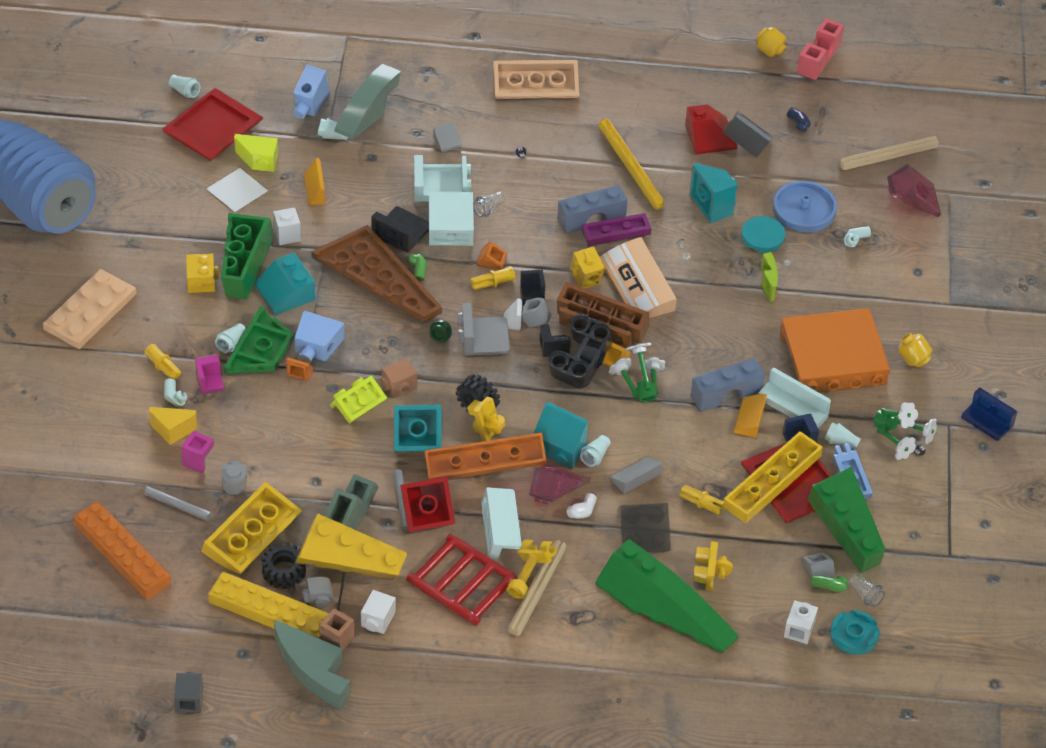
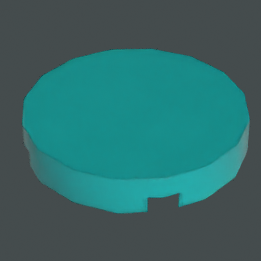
[741,216,786,253]
[830,610,880,655]

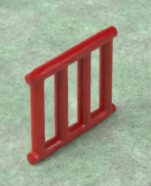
[406,533,518,626]

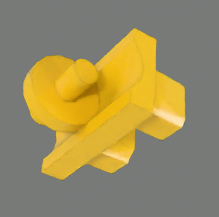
[467,396,506,442]
[693,541,733,591]

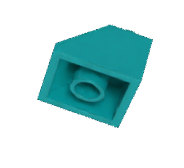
[689,163,738,223]
[255,252,316,316]
[533,402,589,469]
[394,405,443,452]

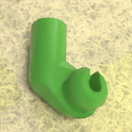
[409,253,427,281]
[811,575,848,593]

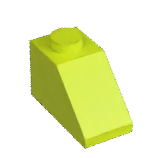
[234,134,278,172]

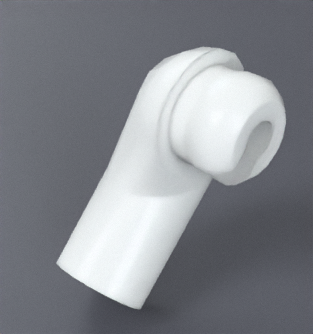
[567,493,597,519]

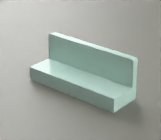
[758,368,831,428]
[481,487,522,560]

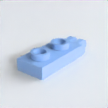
[832,443,873,500]

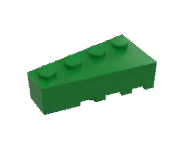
[221,213,274,300]
[808,466,885,573]

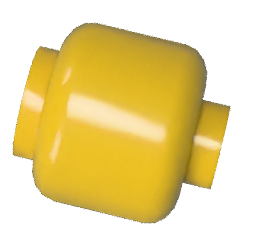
[756,27,787,58]
[898,333,932,368]

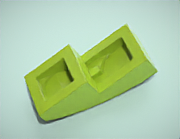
[761,252,778,302]

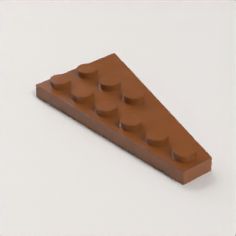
[311,225,442,323]

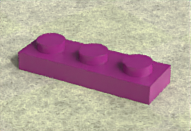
[582,213,652,246]

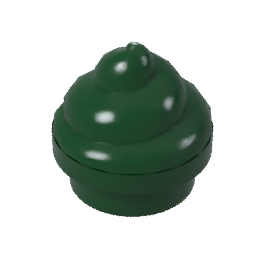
[429,319,452,342]

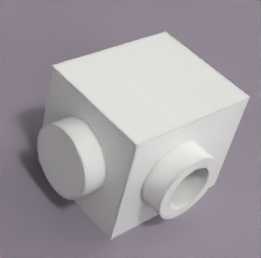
[273,207,301,245]
[361,590,396,634]
[784,600,818,644]

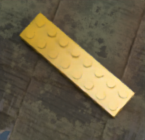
[723,432,823,523]
[208,572,329,639]

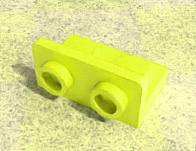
[330,376,387,424]

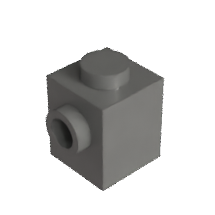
[174,672,203,713]

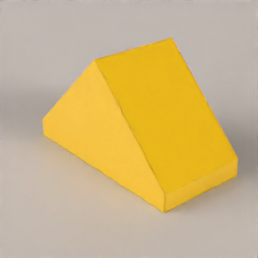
[149,407,198,445]

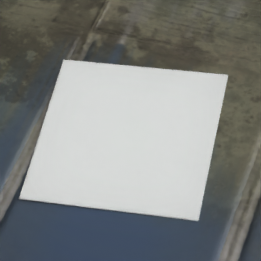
[207,168,268,212]

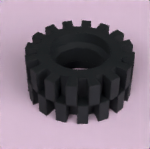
[455,374,500,417]
[262,542,306,589]

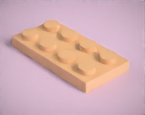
[43,269,137,349]

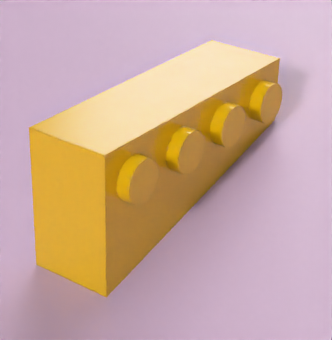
[295,514,407,580]

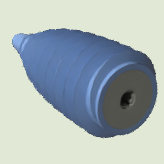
[0,120,95,234]

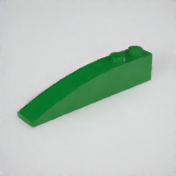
[595,539,739,653]

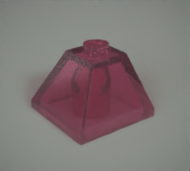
[887,164,941,217]
[529,465,591,504]

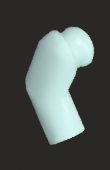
[844,226,871,247]
[164,379,187,407]

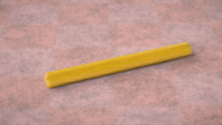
[599,118,665,210]

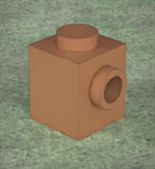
[380,358,417,399]
[319,609,355,651]

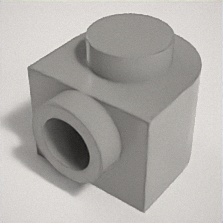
[521,298,552,328]
[222,461,247,495]
[302,577,334,608]

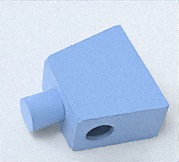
[293,64,330,119]
[295,311,345,364]

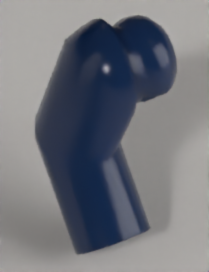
[787,107,811,132]

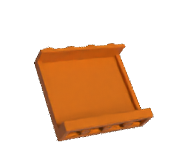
[779,308,890,392]

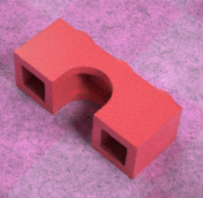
[797,18,844,80]

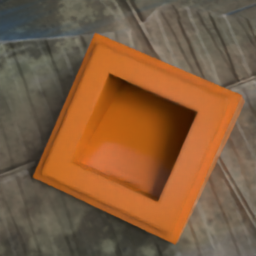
[476,241,508,270]
[286,357,314,381]

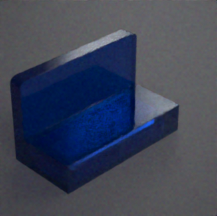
[961,387,1018,441]

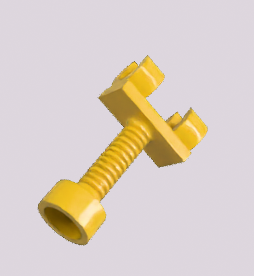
[506,539,557,599]

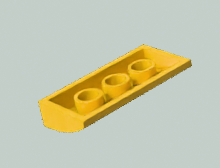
[201,481,302,575]

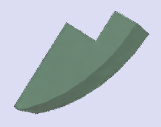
[334,64,401,139]
[324,474,379,530]
[274,620,350,709]

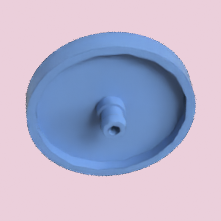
[773,181,837,233]

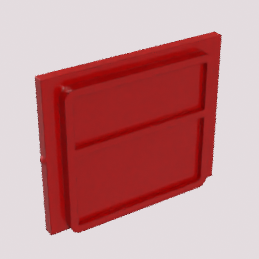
[162,88,263,161]
[741,442,832,524]

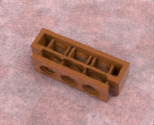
[557,282,649,348]

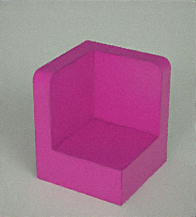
[195,355,224,394]
[181,431,214,473]

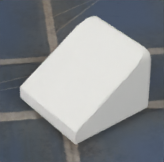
[504,299,522,331]

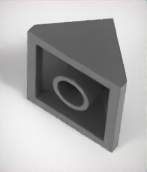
[722,111,772,158]

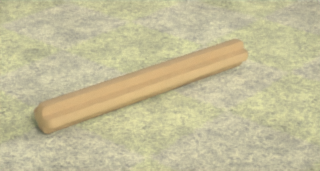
[839,136,939,171]
[508,540,566,636]

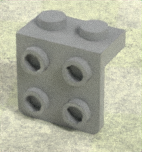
[458,303,510,355]

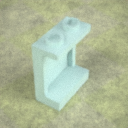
[414,155,471,202]
[429,192,474,246]

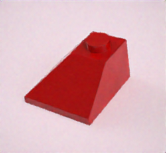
[685,104,737,155]
[400,477,455,532]

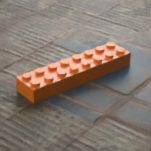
[425,433,547,480]
[73,501,171,600]

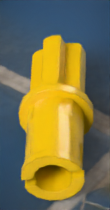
[470,266,515,290]
[144,344,181,381]
[679,485,725,516]

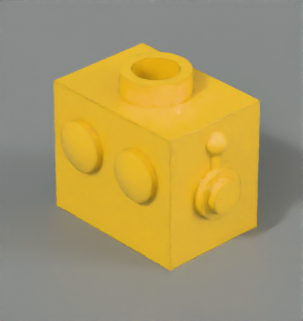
[569,246,605,289]
[186,253,219,293]

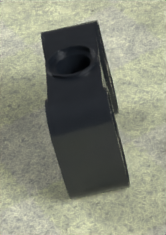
[548,314,612,388]

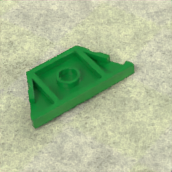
[224,306,294,374]

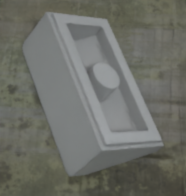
[610,456,663,494]

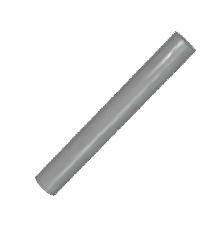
[393,469,408,531]
[144,486,212,521]

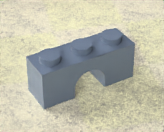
[557,185,628,234]
[690,358,765,412]

